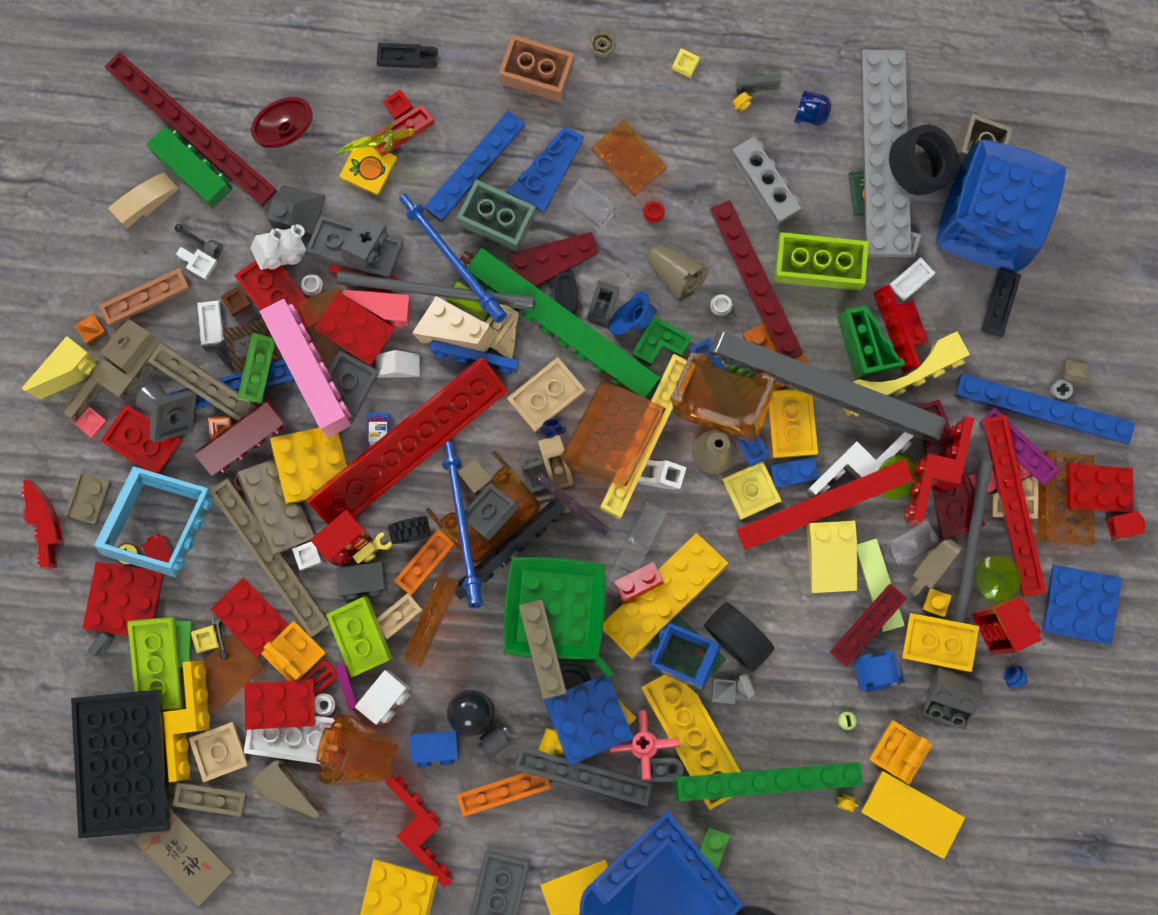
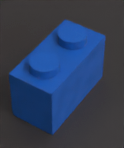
[410,731,459,767]

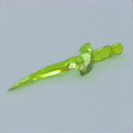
[335,122,415,156]

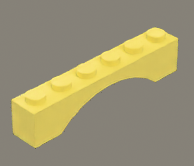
[843,332,970,417]

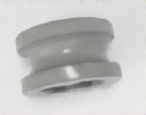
[1050,380,1073,401]

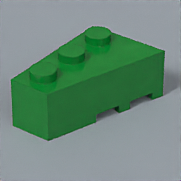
[837,305,905,380]

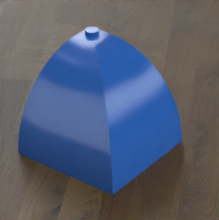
[579,811,744,915]

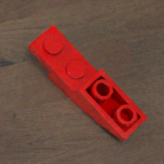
[21,479,64,570]

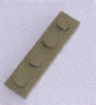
[519,600,567,700]

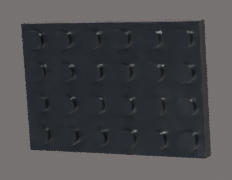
[71,689,171,839]

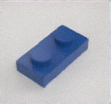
[770,457,819,488]

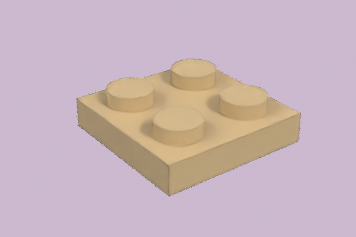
[189,722,249,782]

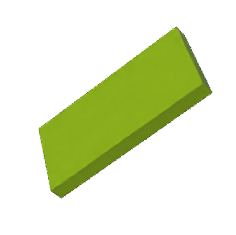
[127,617,184,710]

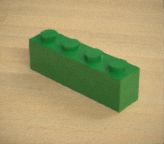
[146,126,231,209]

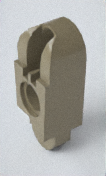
[907,539,962,597]

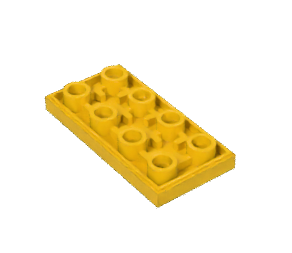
[860,771,965,859]

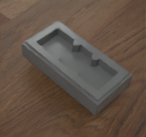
[735,73,781,93]

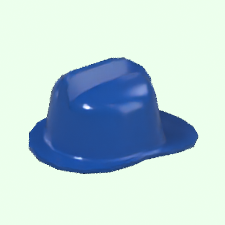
[609,291,657,335]

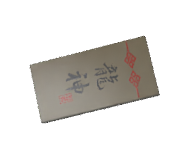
[134,806,233,907]

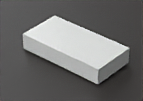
[890,257,935,303]
[197,300,224,347]

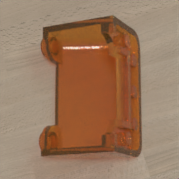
[670,352,776,442]

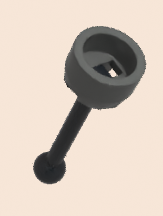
[175,224,223,259]

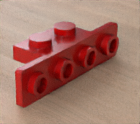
[873,284,929,373]

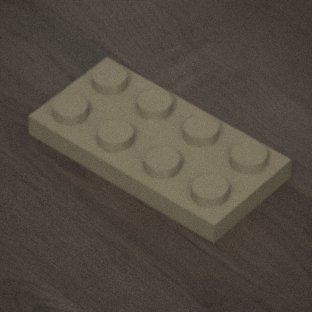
[237,459,314,556]

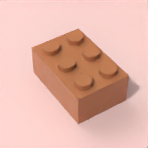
[499,34,574,103]

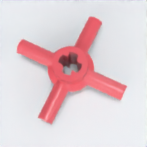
[610,710,680,781]

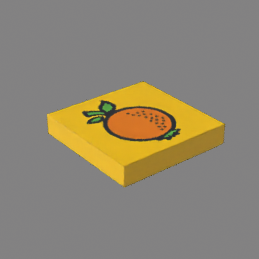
[339,139,398,196]

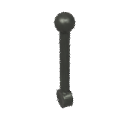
[212,616,229,660]

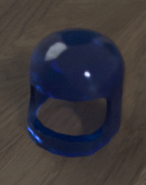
[794,90,831,126]

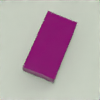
[335,663,359,710]

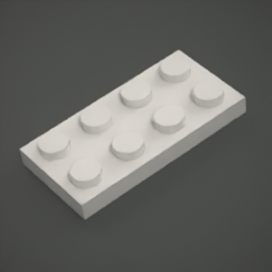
[244,716,343,766]

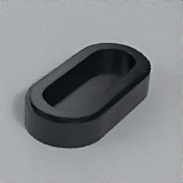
[554,271,578,314]

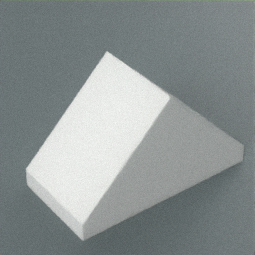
[375,350,420,378]

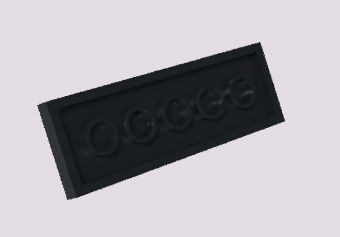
[453,497,566,600]

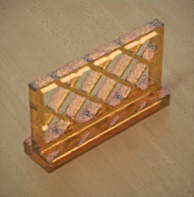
[1037,450,1094,545]

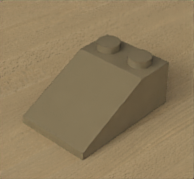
[252,760,327,818]

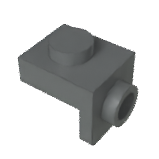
[521,458,551,494]

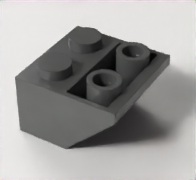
[921,666,983,730]

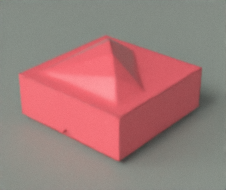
[74,407,108,439]

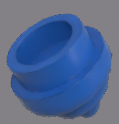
[1003,665,1028,688]

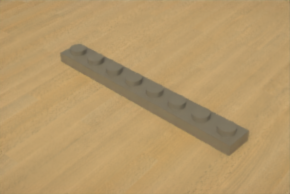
[210,478,330,638]

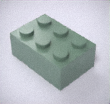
[457,179,536,252]

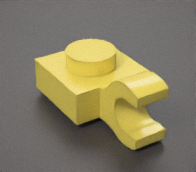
[352,532,393,565]

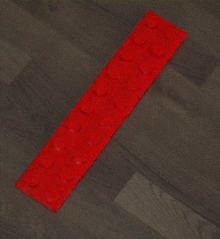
[306,357,509,525]

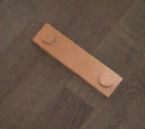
[99,268,190,326]

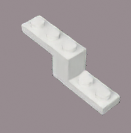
[807,432,913,497]

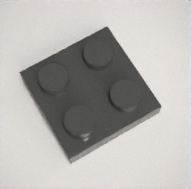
[465,483,519,541]

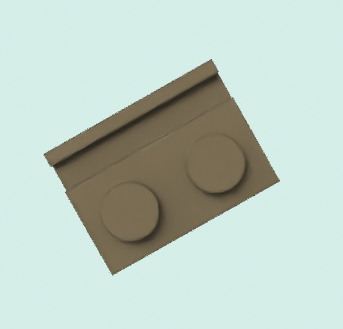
[64,473,112,525]

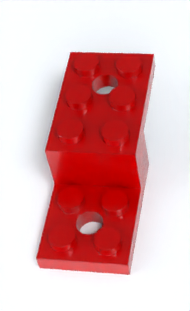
[904,416,974,528]

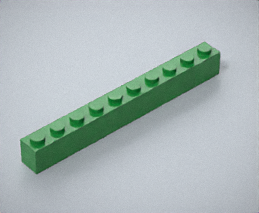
[467,248,661,401]

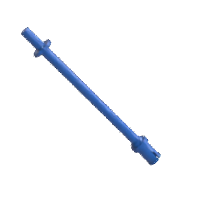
[399,194,507,323]
[442,441,483,609]

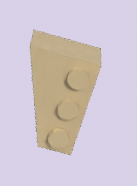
[412,296,497,353]

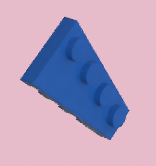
[506,127,584,213]

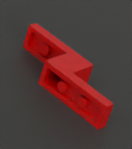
[385,775,453,888]

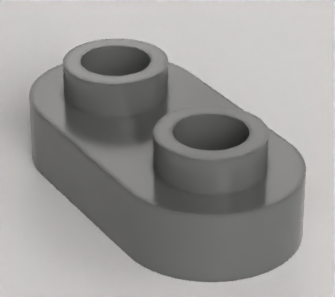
[637,758,684,782]

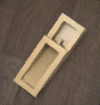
[108,172,179,229]

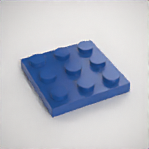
[1042,564,1122,645]
[543,674,633,765]

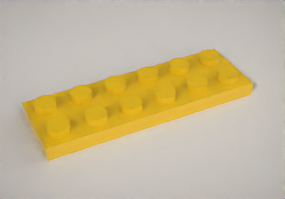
[603,533,729,660]
[641,665,741,810]

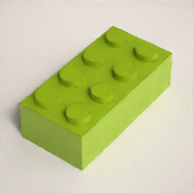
[773,232,869,291]

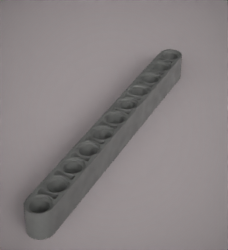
[709,331,946,443]

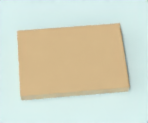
[507,357,586,433]

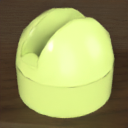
[838,712,857,730]

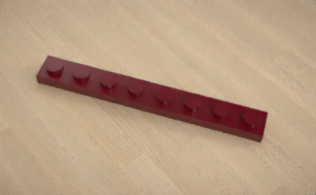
[710,200,803,359]

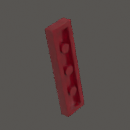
[830,583,907,667]

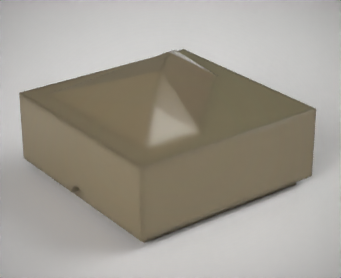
[1063,359,1088,385]

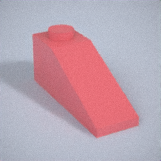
[343,290,411,329]

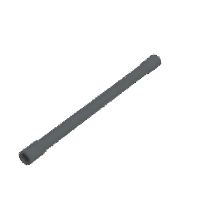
[337,271,535,310]
[955,460,993,624]

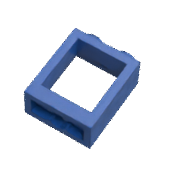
[649,623,721,691]

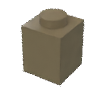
[458,459,493,496]

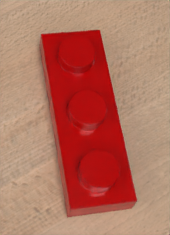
[368,104,435,157]

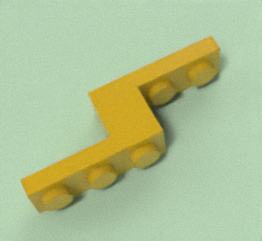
[163,661,210,782]

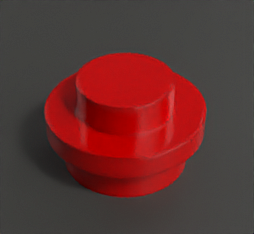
[643,201,665,223]

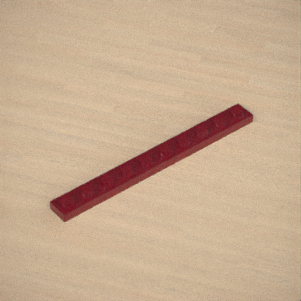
[104,52,278,207]

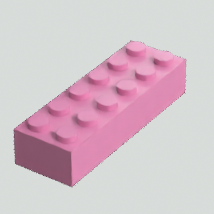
[260,299,352,438]

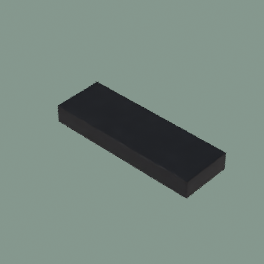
[980,268,1021,337]

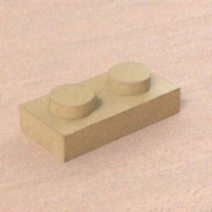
[377,593,423,640]

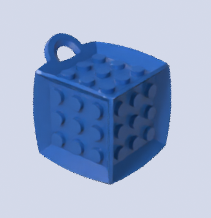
[936,140,1066,272]

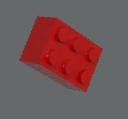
[310,510,373,567]

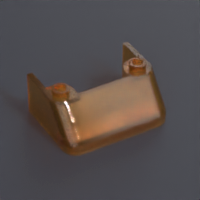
[426,451,540,563]

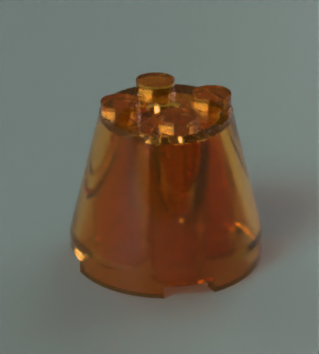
[316,714,398,786]

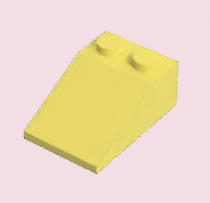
[22,336,101,400]
[806,521,857,593]

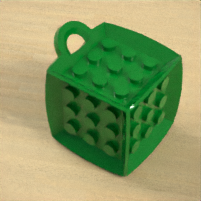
[503,557,614,679]

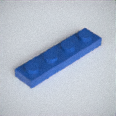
[430,340,519,375]

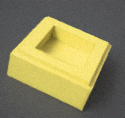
[672,48,700,78]
[191,625,220,654]

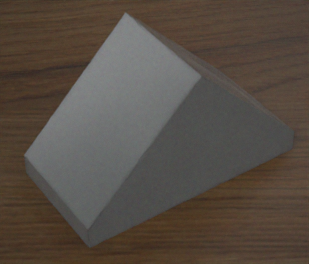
[587,280,620,326]

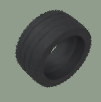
[889,124,959,196]
[704,602,775,672]

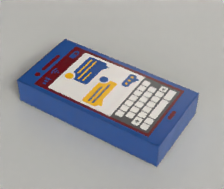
[366,413,390,450]

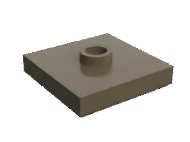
[100,318,154,372]

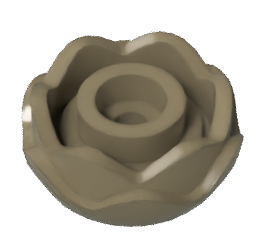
[589,32,616,58]

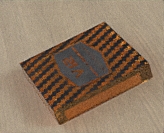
[222,319,278,373]

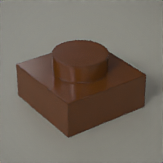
[220,286,252,317]

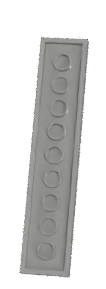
[861,50,911,257]

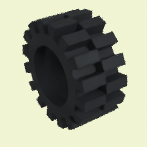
[388,516,431,545]

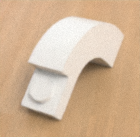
[604,448,687,490]

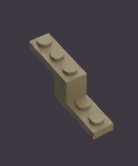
[63,339,159,422]

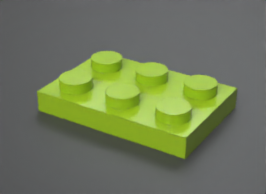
[326,596,393,678]

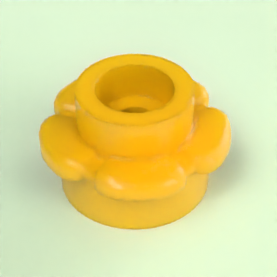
[732,92,752,112]
[836,793,858,813]

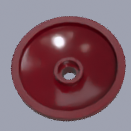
[251,97,313,148]

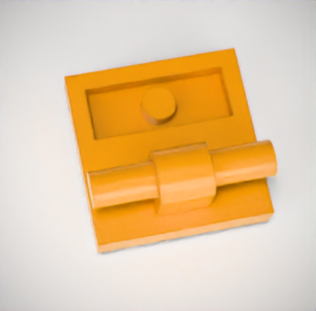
[261,621,327,681]
[868,720,932,785]

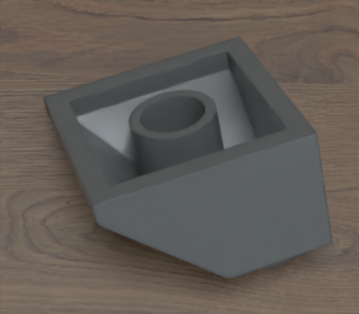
[267,185,325,236]

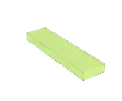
[857,539,905,632]

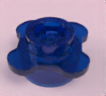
[540,418,566,438]

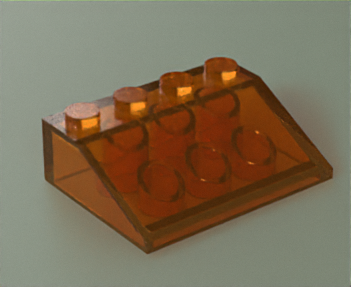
[561,382,666,486]

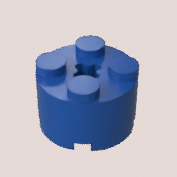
[853,650,905,692]

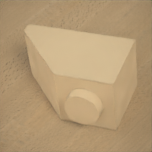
[538,435,574,491]

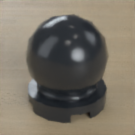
[447,690,494,736]

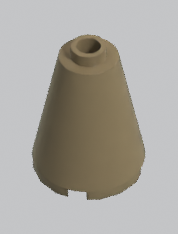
[647,244,709,302]
[692,430,736,474]

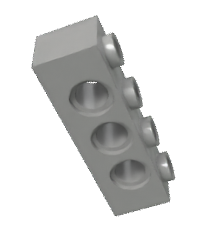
[730,136,801,228]

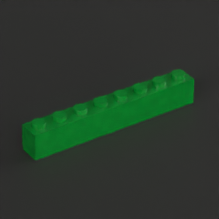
[672,762,863,801]

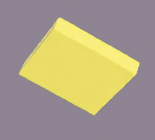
[722,461,782,520]

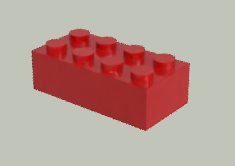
[971,597,1042,655]

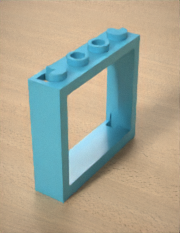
[94,466,213,577]

